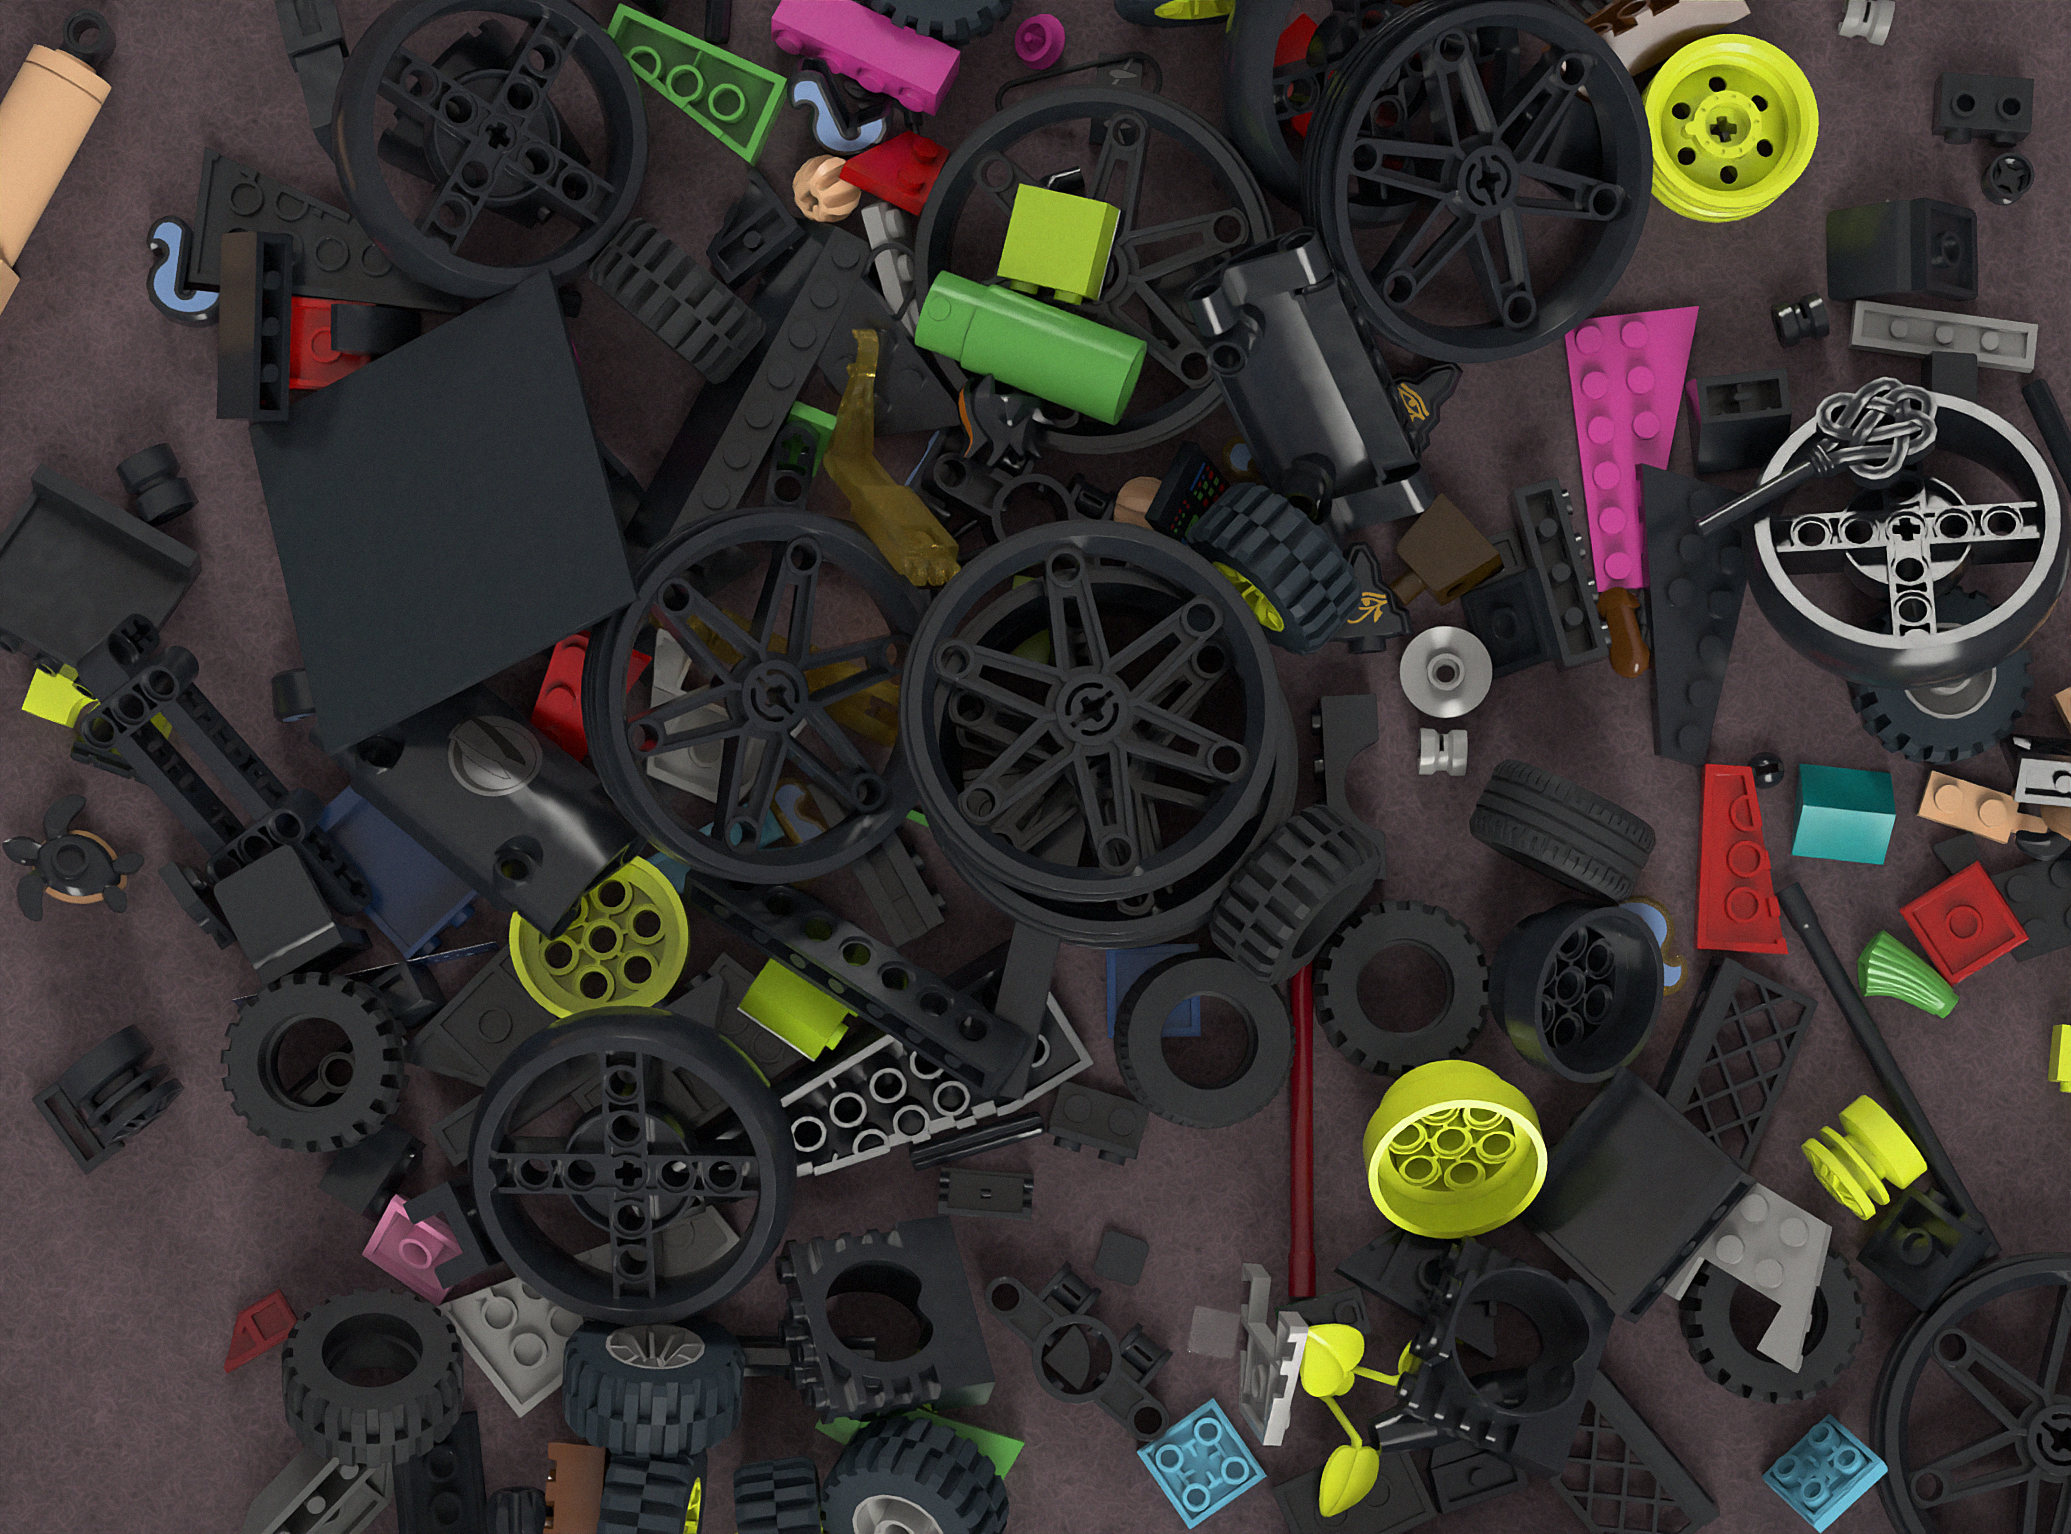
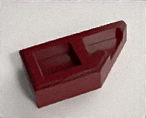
[223,1289,298,1374]

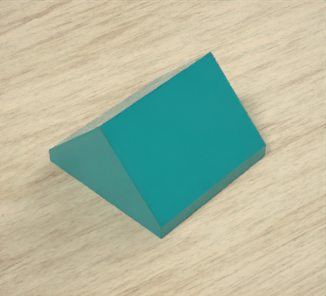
[1791,764,1896,865]

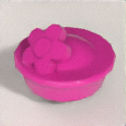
[1015,14,1066,70]

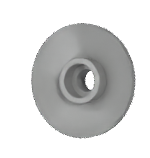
[1400,626,1492,718]

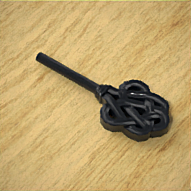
[1694,377,1938,538]

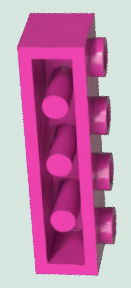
[771,0,961,116]

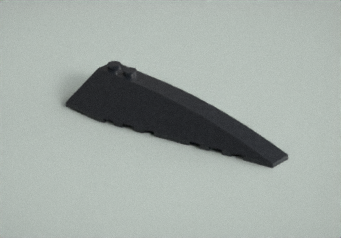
[631,937,1094,1222]

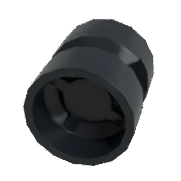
[115,443,199,527]

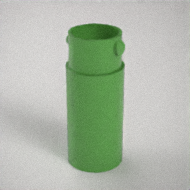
[915,270,1147,426]

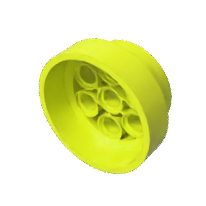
[509,856,691,1018]
[1363,1060,1547,1239]

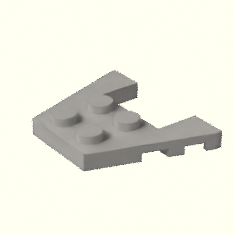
[645,628,810,804]
[1663,1182,1832,1373]
[1239,1263,1309,1446]

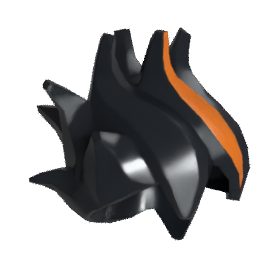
[956,374,1054,475]

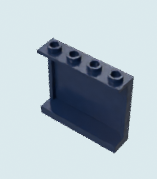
[317,785,482,960]

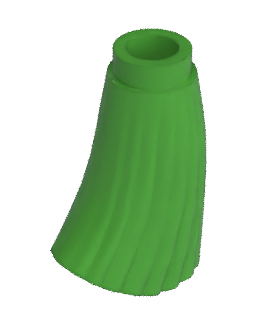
[1857,930,1959,1019]

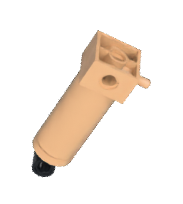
[0,9,116,315]

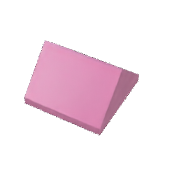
[362,1194,463,1306]

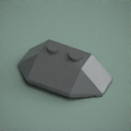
[240,1445,394,1534]

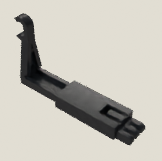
[274,0,350,163]

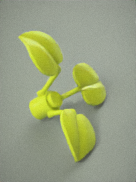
[1299,1324,1413,1517]

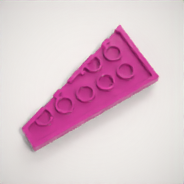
[1563,306,1699,594]

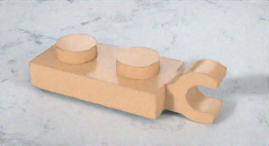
[1917,770,2048,844]

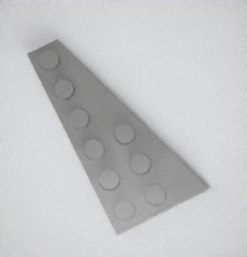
[436,1205,740,1418]

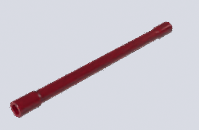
[1288,960,1316,1296]

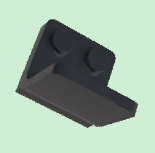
[1500,79,1602,207]
[1826,197,1978,302]
[214,845,373,985]

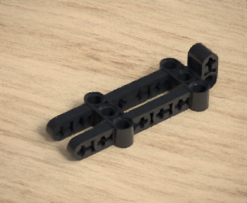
[76,613,373,917]

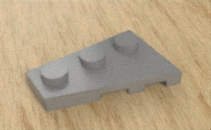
[861,199,919,339]

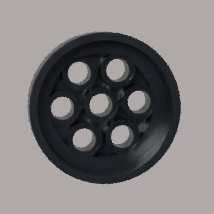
[1488,899,1664,1083]

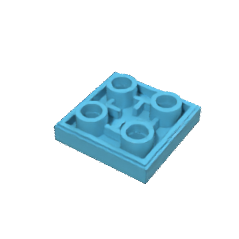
[1136,1398,1267,1529]
[1761,1414,1887,1533]

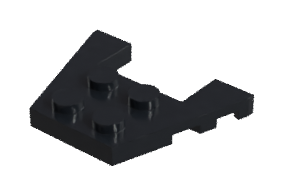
[1930,832,2071,963]

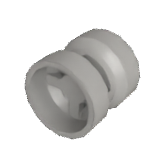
[1837,0,1895,46]
[1417,728,1468,776]

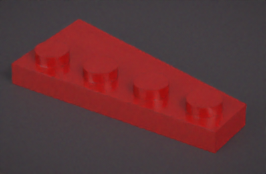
[530,630,653,763]
[1693,764,1788,955]

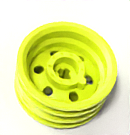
[1640,34,1819,223]

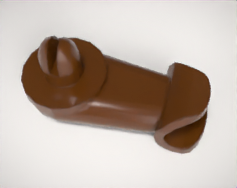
[1596,587,1650,679]

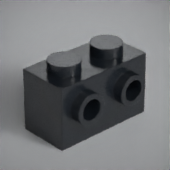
[1932,72,2034,148]
[317,1118,427,1224]

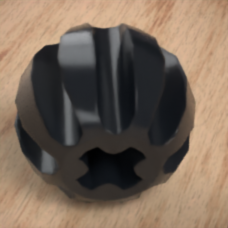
[483,1486,554,1534]

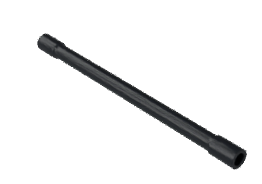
[1774,881,2002,1263]

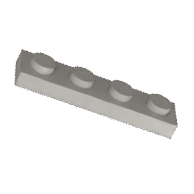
[1848,300,2038,373]

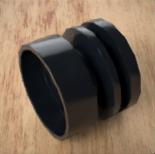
[56,1024,185,1147]

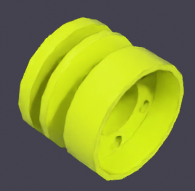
[1801,1095,1927,1220]

